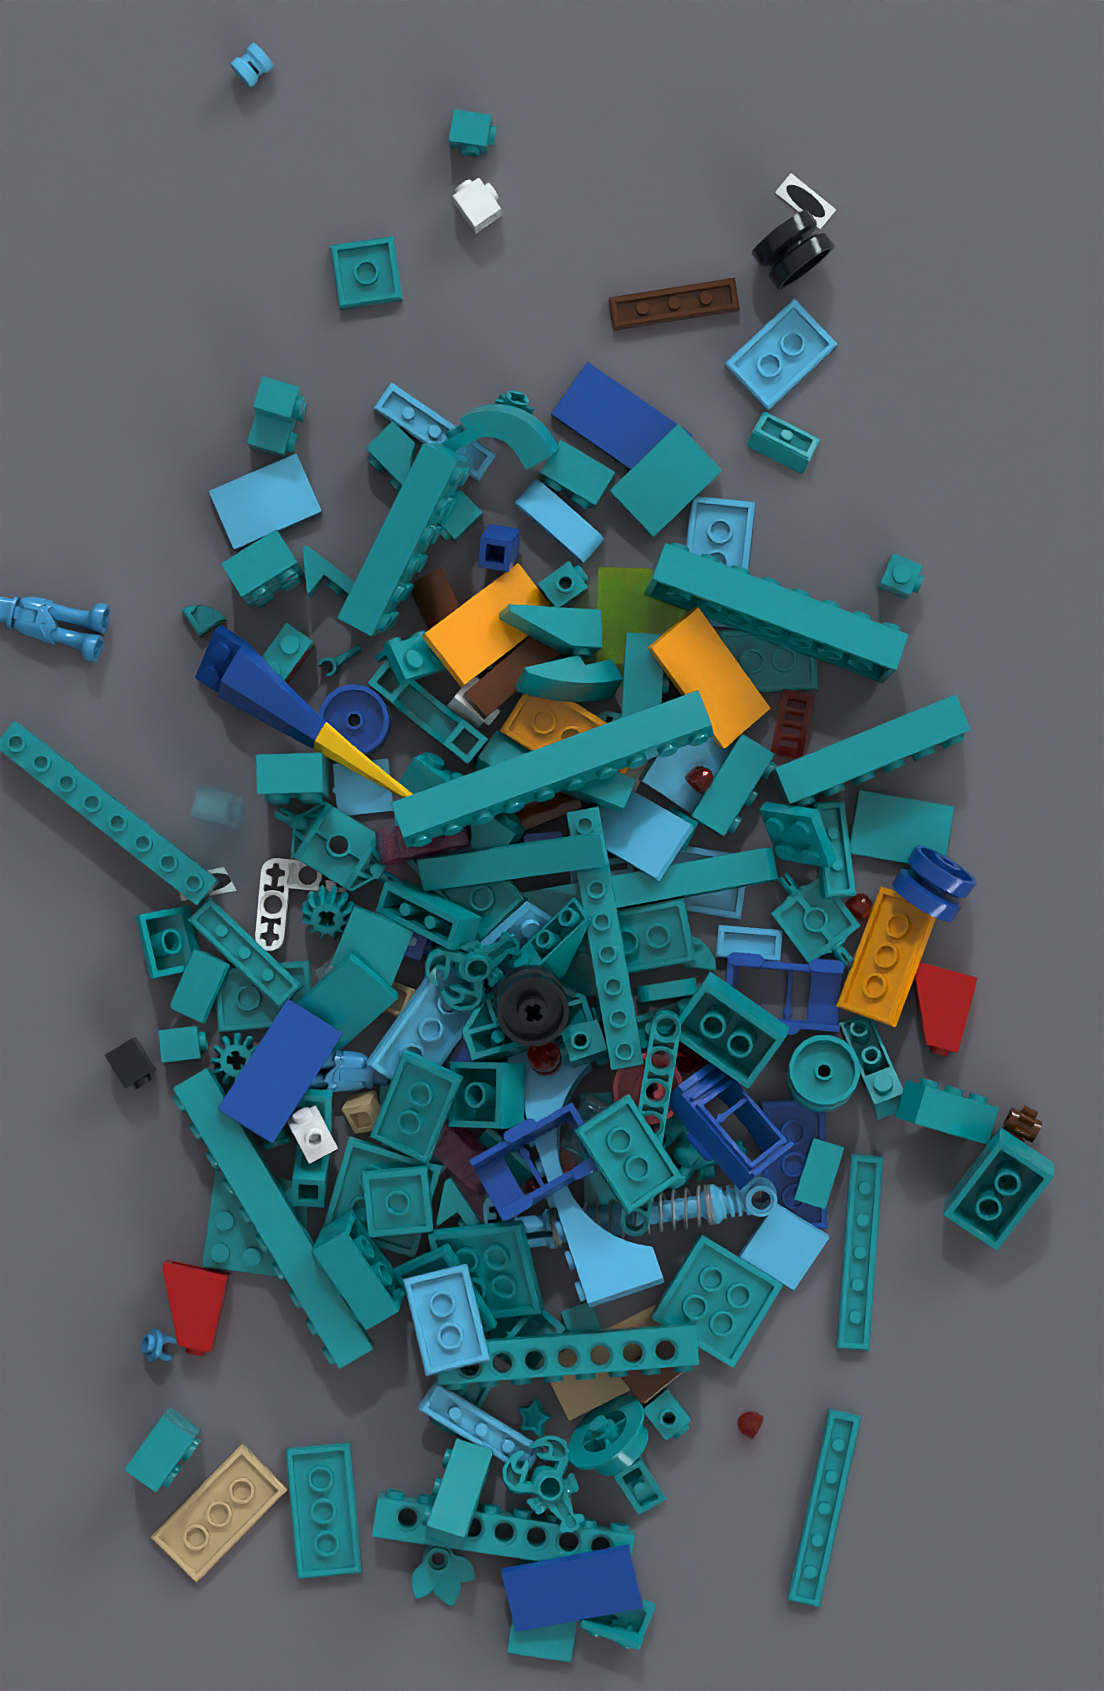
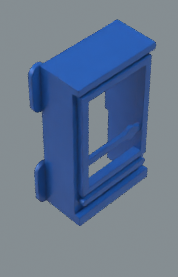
[725,952,845,1035]
[669,1062,794,1190]
[469,1102,598,1222]

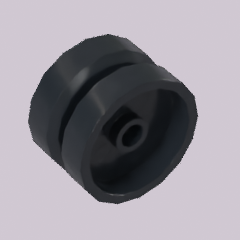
[751,210,835,290]
[494,965,569,1046]

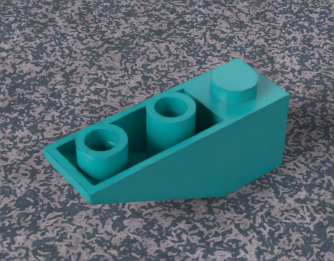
[507,897,591,979]
[839,1015,903,1120]

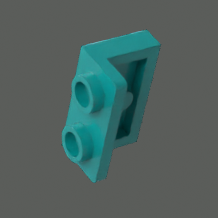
[375,630,447,684]
[579,1598,656,1650]

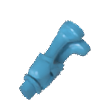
[0,596,110,663]
[308,1050,388,1093]

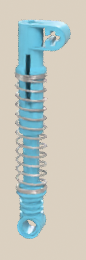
[483,1177,777,1249]

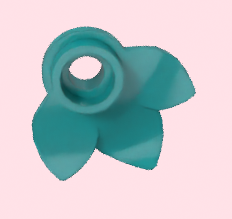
[412,1545,475,1606]

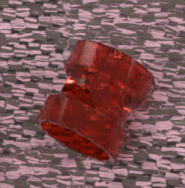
[527,1041,562,1077]

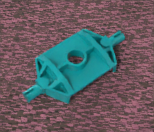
[274,801,401,895]

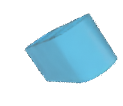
[514,479,605,564]

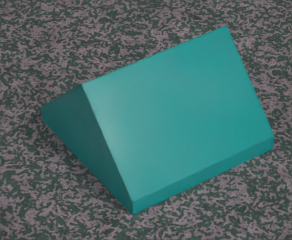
[135,905,200,979]

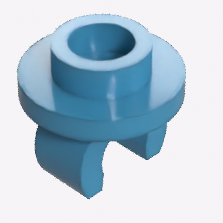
[141,1329,176,1362]

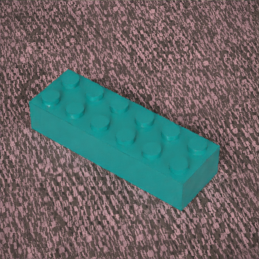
[337,442,471,636]
[771,694,971,807]

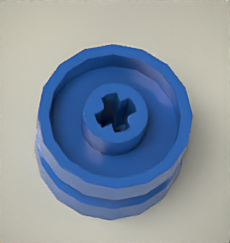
[319,684,392,756]
[892,845,977,922]

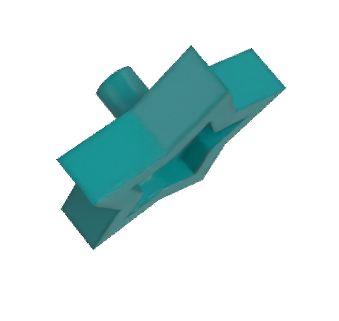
[518,1399,553,1437]

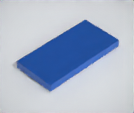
[551,362,692,470]
[218,999,343,1144]
[760,1100,828,1229]
[501,1544,643,1632]

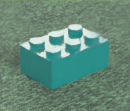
[221,529,305,608]
[256,753,330,805]
[668,972,790,1089]
[943,1127,1054,1251]
[312,1209,405,1330]

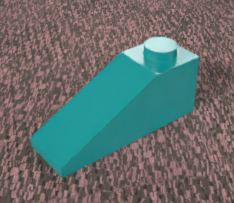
[499,604,602,659]

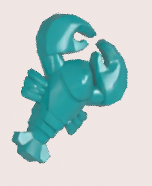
[425,931,521,1012]
[653,1116,747,1190]
[502,1435,584,1534]

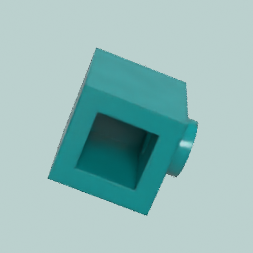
[449,109,497,157]
[877,553,925,600]
[538,561,589,608]
[558,1019,609,1068]
[643,1387,691,1441]

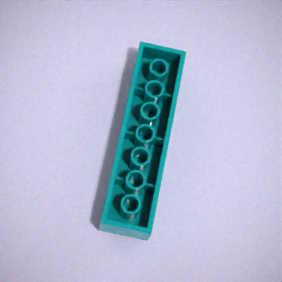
[643,543,909,684]

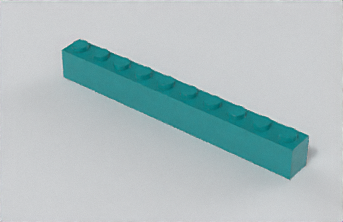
[391,690,713,847]
[172,1067,375,1369]

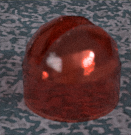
[685,766,714,794]
[845,893,873,921]
[737,1411,764,1440]

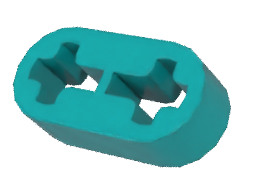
[636,977,698,1003]

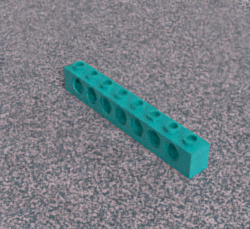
[0,721,220,906]
[567,807,644,1071]
[437,1323,699,1390]
[372,1489,635,1561]

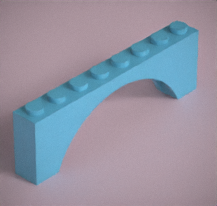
[507,1039,665,1308]

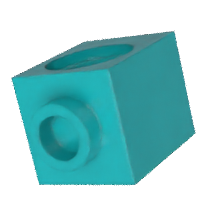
[158,1026,208,1063]

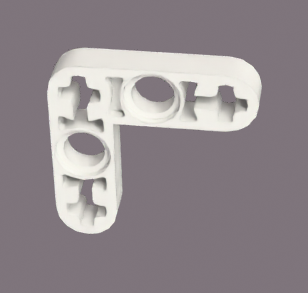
[255,858,348,951]

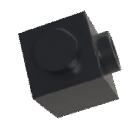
[104,1037,156,1090]

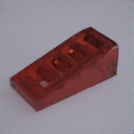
[770,689,815,759]

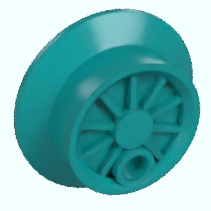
[568,1395,648,1476]

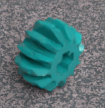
[301,884,355,940]
[210,1033,258,1085]

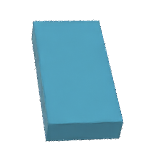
[716,925,783,962]

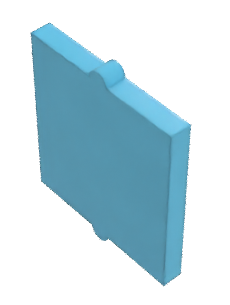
[332,758,393,816]

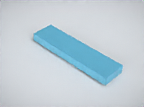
[373,382,497,482]
[418,1380,543,1471]

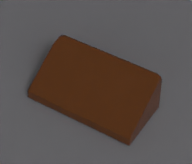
[621,1341,683,1404]

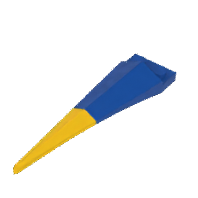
[195,625,413,798]

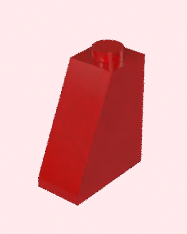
[913,962,978,1057]
[162,1260,230,1356]

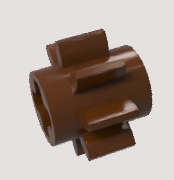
[1002,1105,1042,1143]

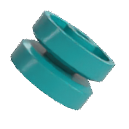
[786,1035,860,1113]

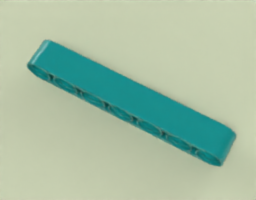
[620,1010,681,1237]

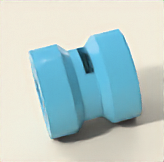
[229,42,274,88]

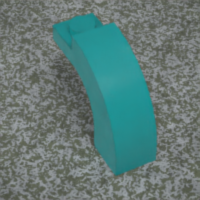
[441,404,559,470]
[292,1089,333,1208]

